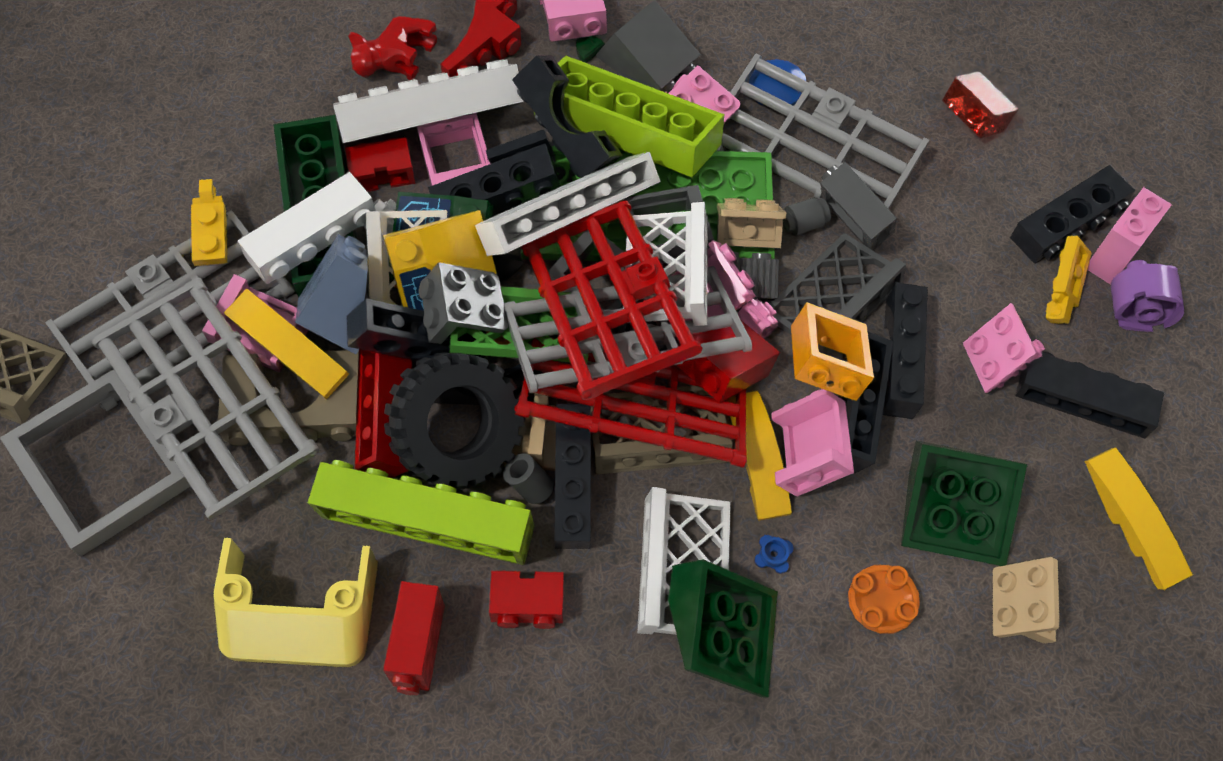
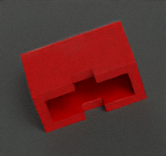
[345,137,415,192]
[489,571,564,629]

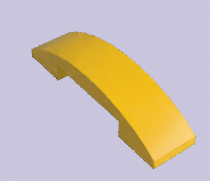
[726,391,792,521]

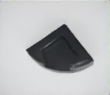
[492,253,524,282]

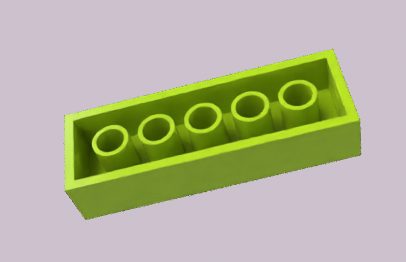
[534,56,725,177]
[307,460,535,565]

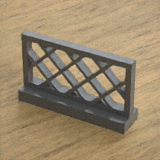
[770,233,906,356]

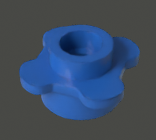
[754,535,793,574]

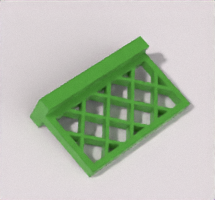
[450,286,588,364]

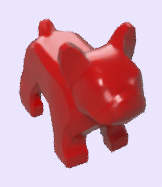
[348,16,437,80]

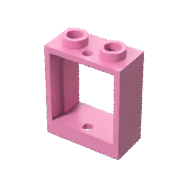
[417,113,490,186]
[1088,187,1172,285]

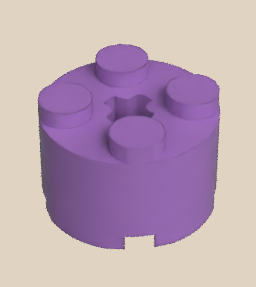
[1110,260,1184,332]

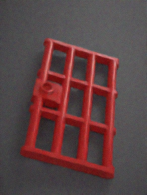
[520,201,703,400]
[514,338,747,468]

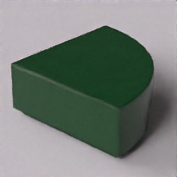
[576,35,605,63]

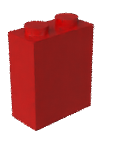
[676,319,780,403]
[383,581,445,695]

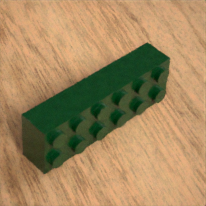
[273,115,357,298]

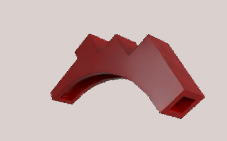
[440,0,522,77]

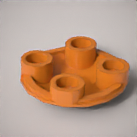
[848,565,920,634]

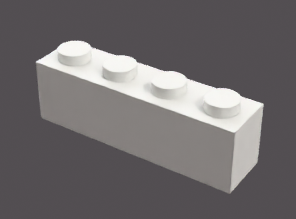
[238,172,375,285]

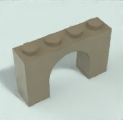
[218,350,359,446]

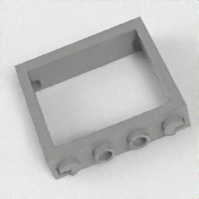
[0,369,191,557]

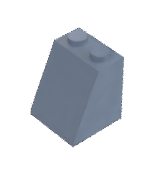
[295,234,368,354]

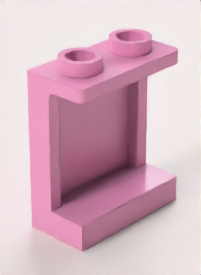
[539,0,607,42]
[655,240,756,321]
[202,274,308,372]
[771,389,854,496]

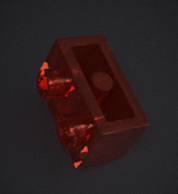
[942,72,1019,139]

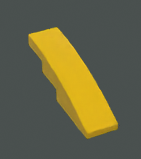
[224,288,349,399]
[1084,448,1193,590]

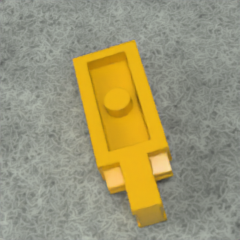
[191,179,228,266]
[1046,236,1092,324]

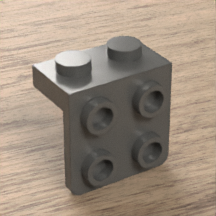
[419,262,508,344]

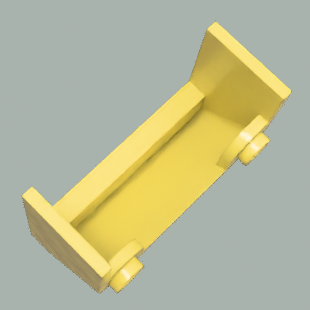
[214,538,378,667]

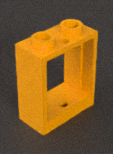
[791,302,874,401]

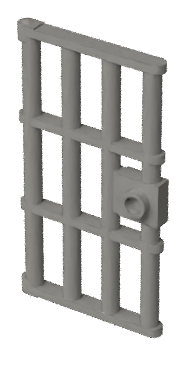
[721,53,930,209]
[45,210,295,411]
[504,266,752,393]
[92,278,320,520]

